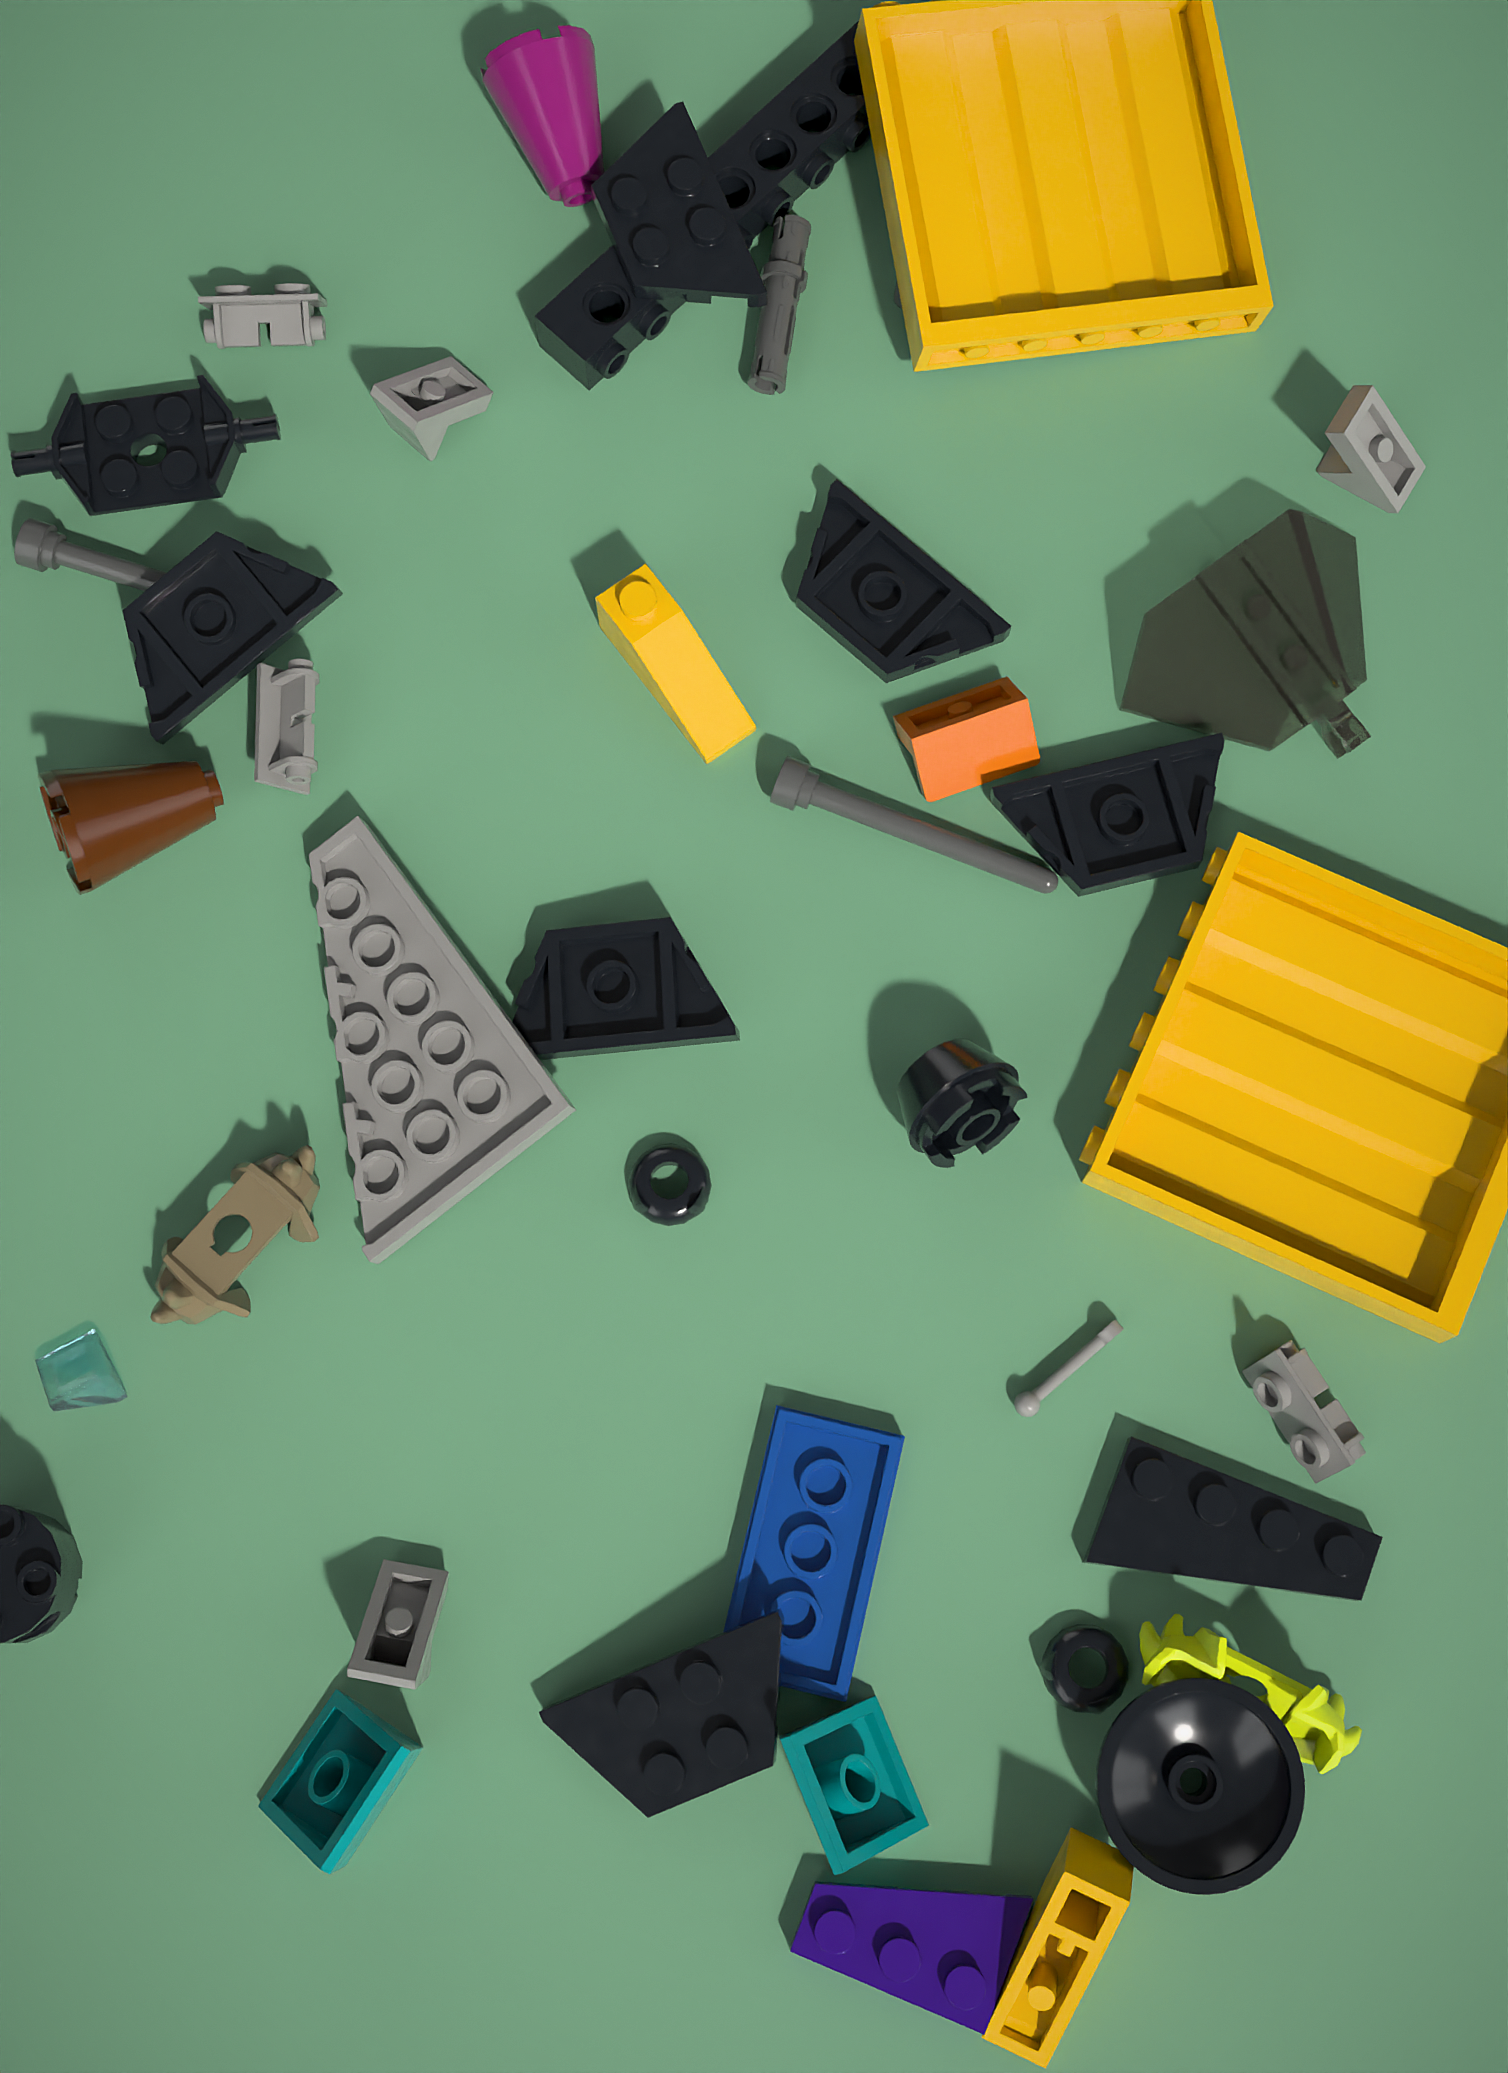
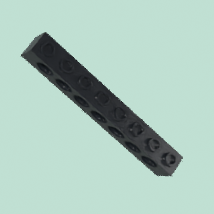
[534,21,871,391]

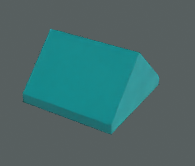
[258,1689,423,1874]
[779,1695,929,1875]

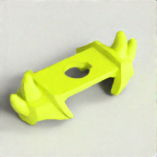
[1139,1614,1362,1774]

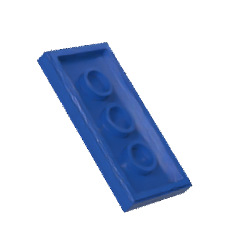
[723,1405,905,1702]

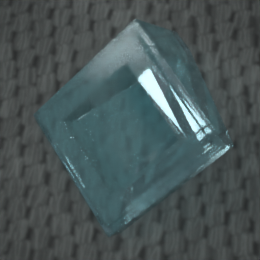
[35,1329,128,1412]

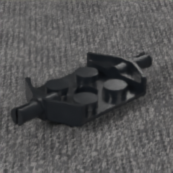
[11,375,281,516]

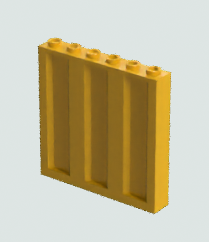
[854,0,1274,372]
[1079,832,1508,1344]

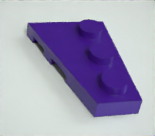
[789,1881,1033,2035]

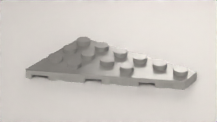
[309,816,576,1264]

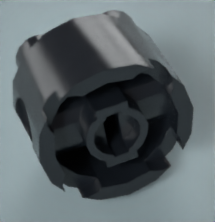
[0,1505,83,1644]

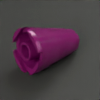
[480,25,604,207]

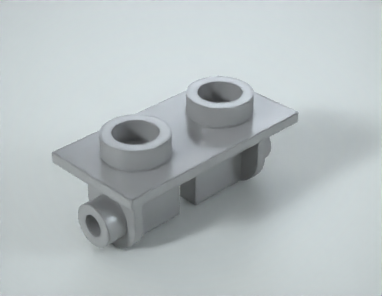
[198,283,327,349]
[254,659,319,795]
[1242,1340,1366,1484]

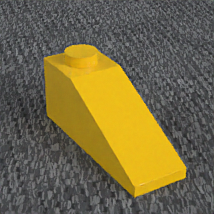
[595,563,756,764]
[982,1827,1134,2069]

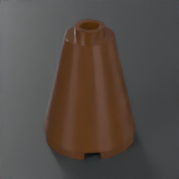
[38,761,224,895]

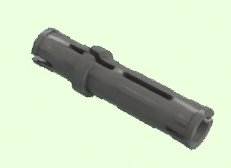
[748,215,811,395]

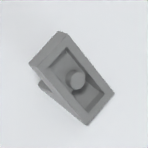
[370,356,494,462]
[1317,385,1426,513]
[347,1559,449,1690]

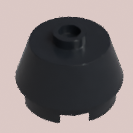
[897,1039,1027,1168]

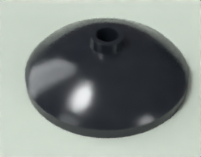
[1095,1678,1305,1895]

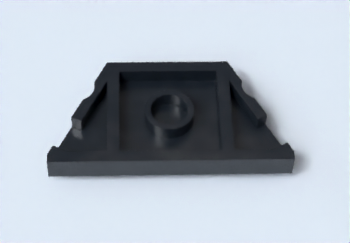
[591,101,767,308]
[796,479,1011,683]
[122,531,343,745]
[990,732,1225,897]
[512,917,740,1060]
[539,1608,785,1818]

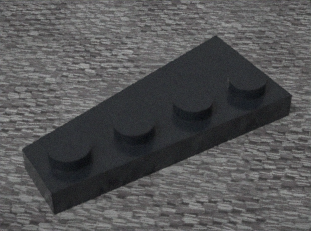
[1083,1436,1383,1601]

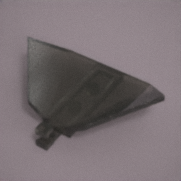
[1120,509,1371,759]

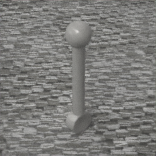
[1014,1319,1124,1417]

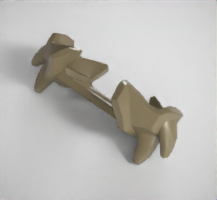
[150,1145,320,1325]

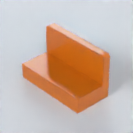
[893,676,1040,802]

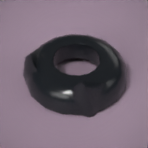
[628,1143,712,1226]
[1040,1624,1129,1714]

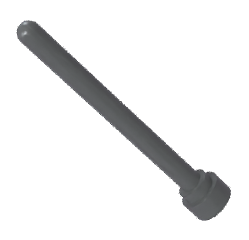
[14,518,167,591]
[770,756,1058,894]

